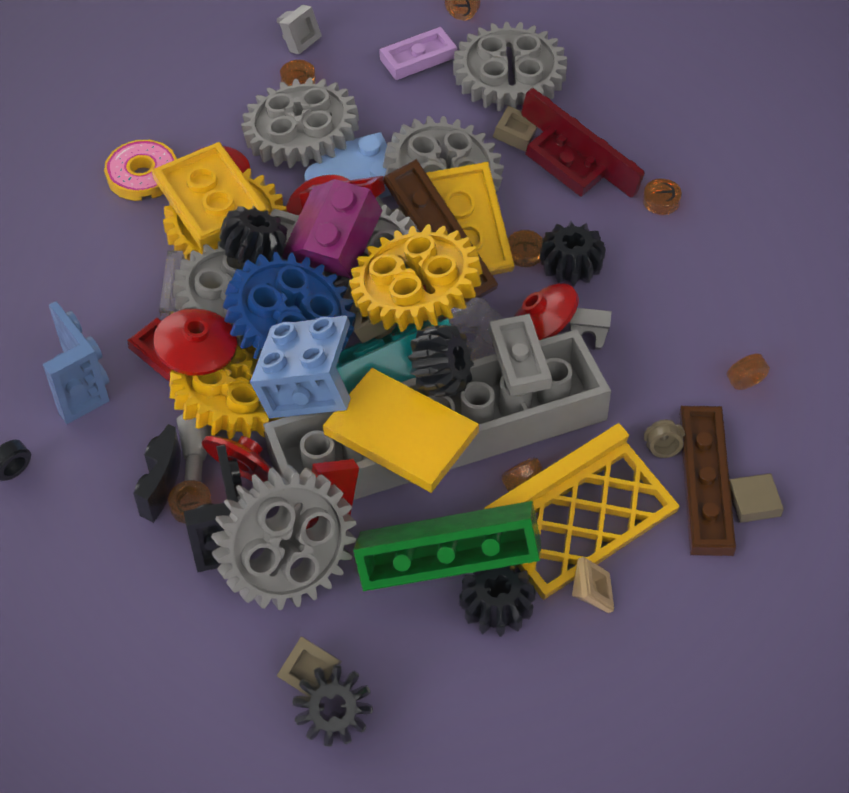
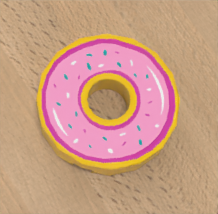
[104,139,177,201]

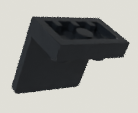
[183,444,242,573]

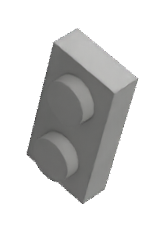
[489,314,552,397]

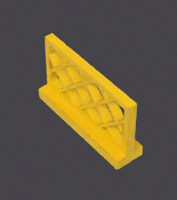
[484,423,680,600]

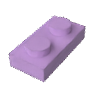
[379,27,457,80]

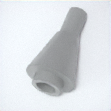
[176,414,213,486]

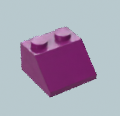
[282,179,383,279]

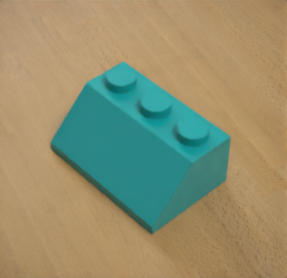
[336,315,451,394]

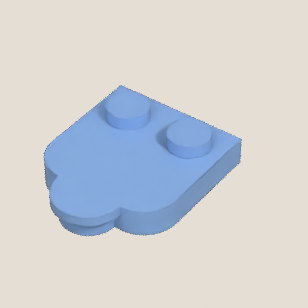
[304,132,391,198]

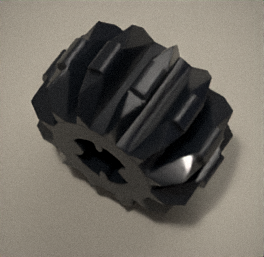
[219,206,288,264]
[539,221,606,286]
[408,325,474,397]
[459,565,536,637]
[293,664,373,747]

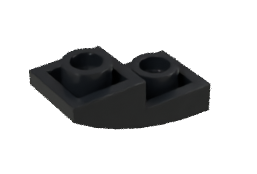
[133,424,181,523]

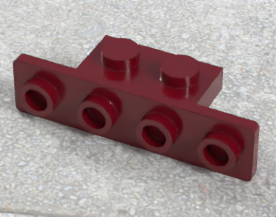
[521,88,645,198]

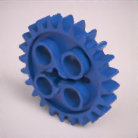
[223,252,356,359]

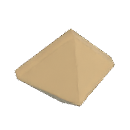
[572,557,614,613]

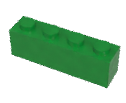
[353,501,541,591]

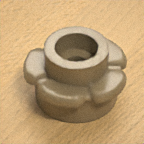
[644,419,685,458]

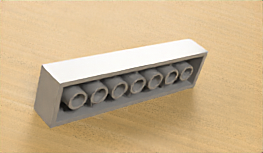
[263,329,611,507]

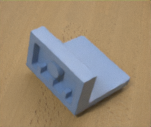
[43,301,110,424]
[250,315,351,419]

